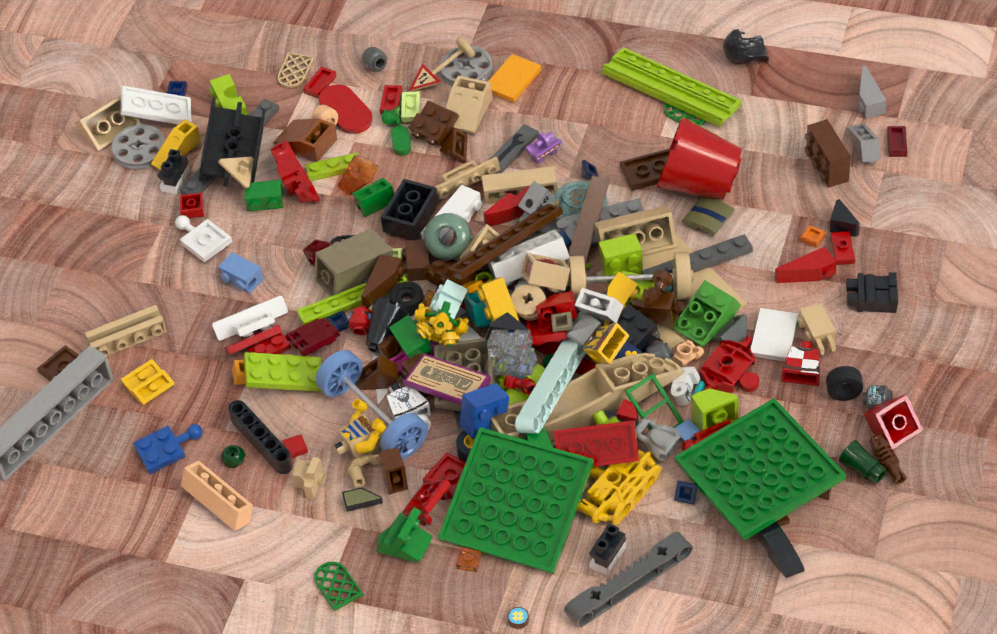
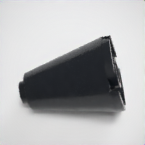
[366,297,409,353]

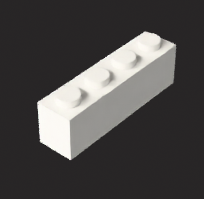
[421,185,482,246]

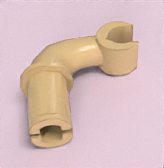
[347,449,380,487]

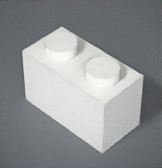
[575,288,623,323]

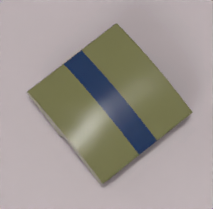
[682,197,735,237]

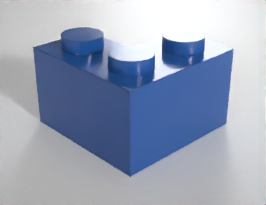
[460,383,509,439]

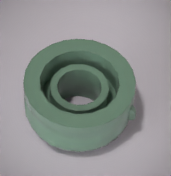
[422,213,474,261]

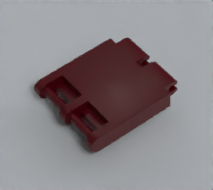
[285,318,340,356]

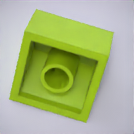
[691,388,738,431]

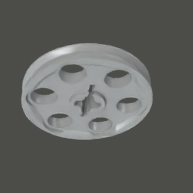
[440,46,493,86]
[112,124,165,169]

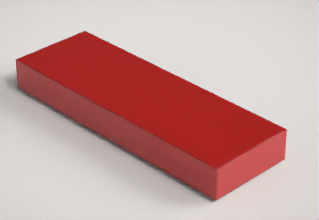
[224,325,282,354]

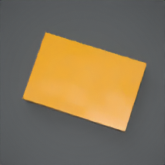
[488,54,542,103]

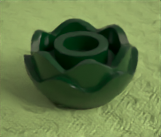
[220,445,246,468]

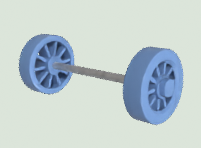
[316,350,428,460]

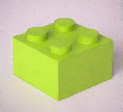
[599,233,643,283]

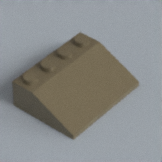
[434,338,497,411]

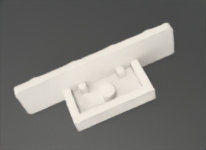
[212,295,288,341]

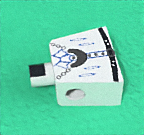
[386,383,431,421]

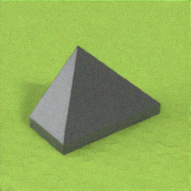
[711,314,748,342]

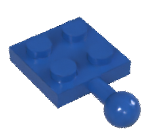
[133,424,203,474]

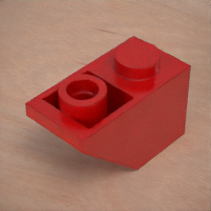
[536,291,578,325]

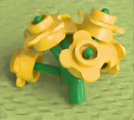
[414,301,469,347]

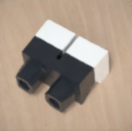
[157,149,191,194]
[589,524,627,576]

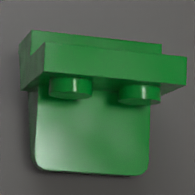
[376,507,432,562]

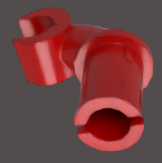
[503,375,536,395]

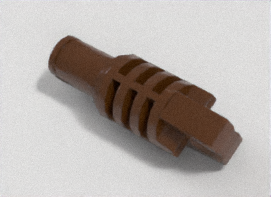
[869,434,907,484]

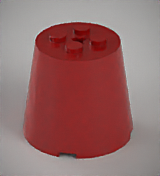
[657,117,742,201]

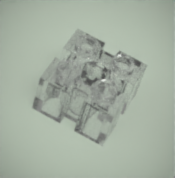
[487,330,537,376]

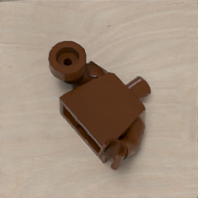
[631,270,686,328]

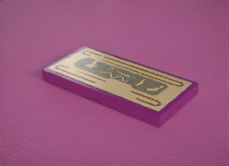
[404,353,491,405]

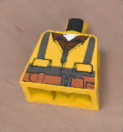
[583,323,629,364]

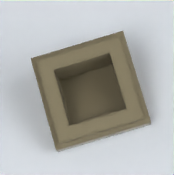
[551,312,573,333]

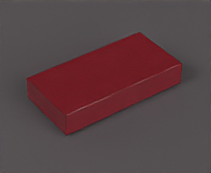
[887,126,907,157]

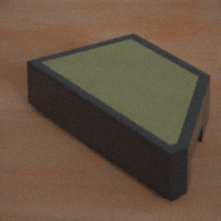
[342,487,383,512]

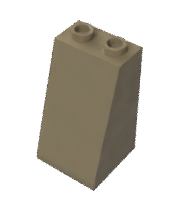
[315,228,393,296]

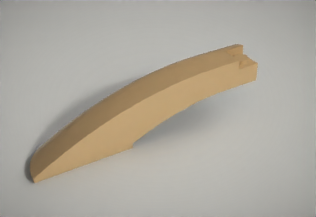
[490,353,684,441]

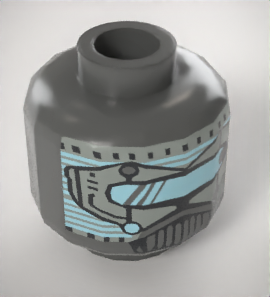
[862,385,893,410]

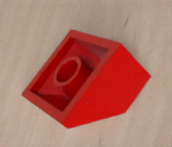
[864,395,923,449]

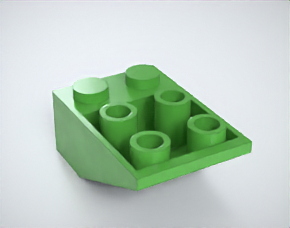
[673,280,741,347]

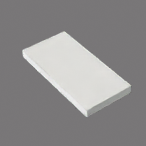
[120,86,192,124]

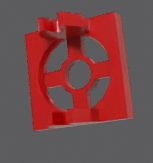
[402,479,451,526]

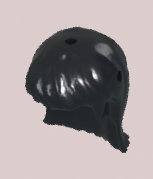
[723,29,769,64]

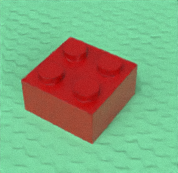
[180,192,205,219]

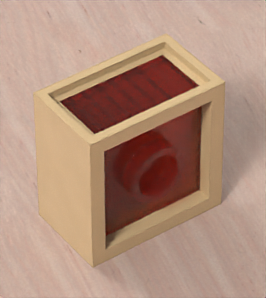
[521,252,571,292]

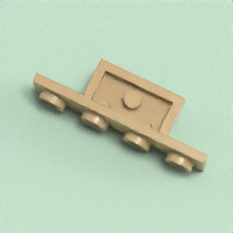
[435,157,500,200]

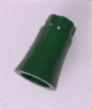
[839,440,887,485]

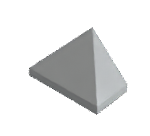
[567,313,602,347]

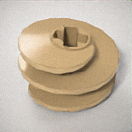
[511,284,546,321]

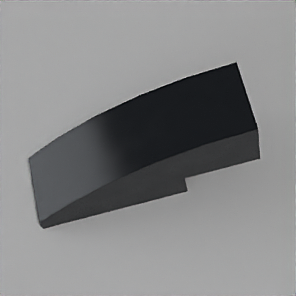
[758,522,805,578]

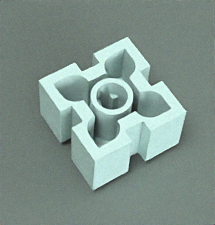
[426,279,468,324]

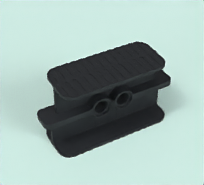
[199,99,265,187]

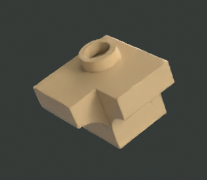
[292,457,325,500]

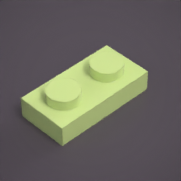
[401,91,420,122]

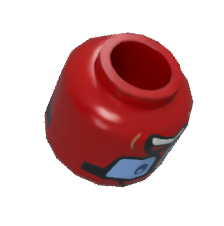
[348,306,372,335]

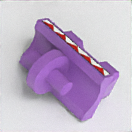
[526,132,562,164]

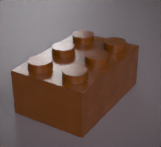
[804,119,851,188]

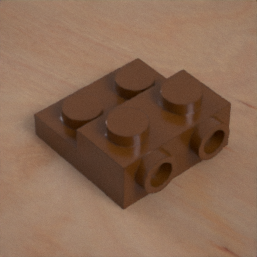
[408,101,459,146]
[425,259,479,287]

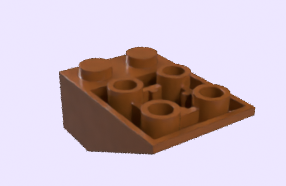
[273,119,337,162]

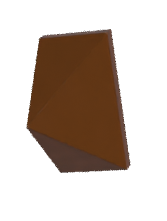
[439,127,468,163]

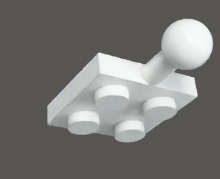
[175,215,232,263]

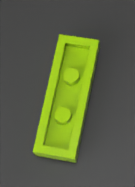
[305,152,362,181]

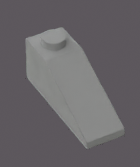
[857,65,887,119]
[847,123,881,164]

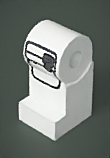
[671,367,700,406]

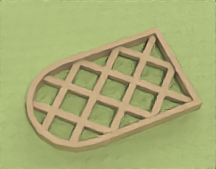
[278,52,314,88]

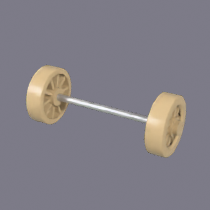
[566,252,694,303]

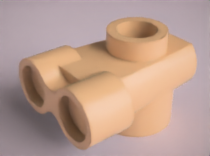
[671,340,704,367]

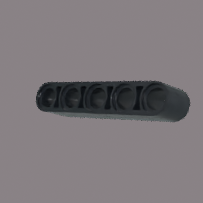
[228,400,293,474]

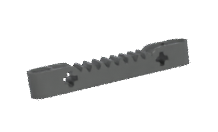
[564,532,693,627]

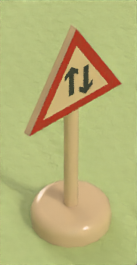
[409,36,475,92]

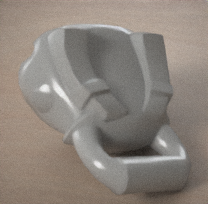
[636,418,681,461]

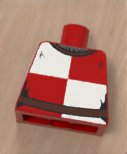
[782,341,820,386]

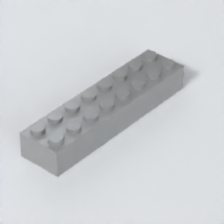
[0,346,114,482]

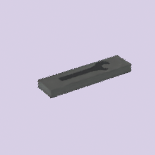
[489,124,539,174]

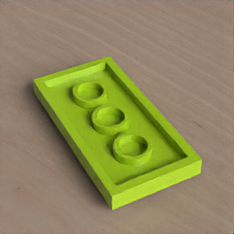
[243,352,322,392]

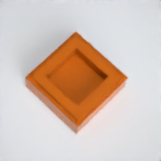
[800,225,826,248]

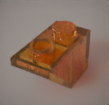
[338,155,379,195]

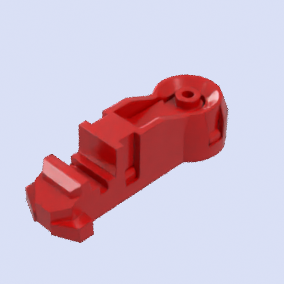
[270,139,320,204]

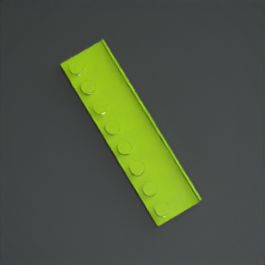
[602,47,742,127]

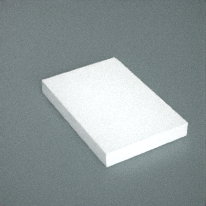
[751,308,799,362]

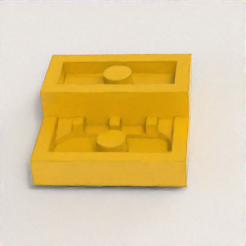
[121,359,175,406]

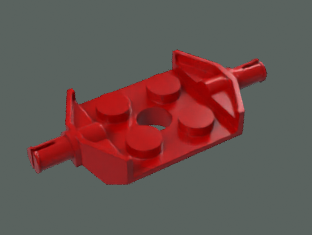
[699,335,755,393]

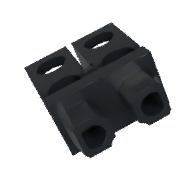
[846,272,898,313]

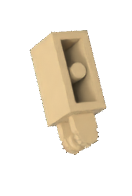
[797,303,836,356]

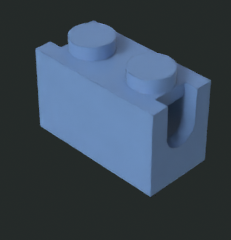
[218,252,264,294]

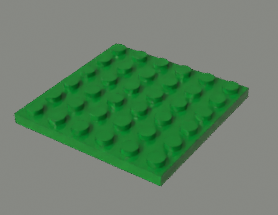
[674,398,846,541]
[438,427,594,575]

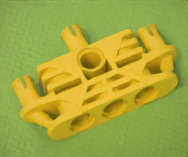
[577,449,662,526]

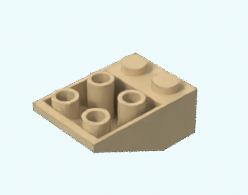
[446,76,493,134]

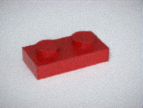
[380,85,403,115]
[248,332,291,354]

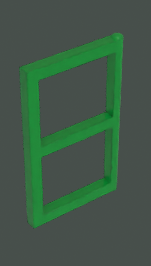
[625,373,684,431]

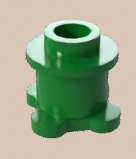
[381,106,403,127]

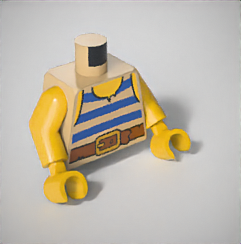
[333,398,386,458]

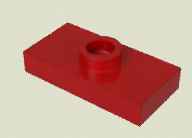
[830,231,855,265]

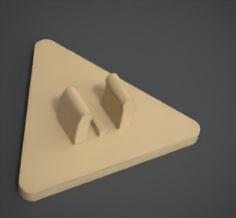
[218,157,254,189]

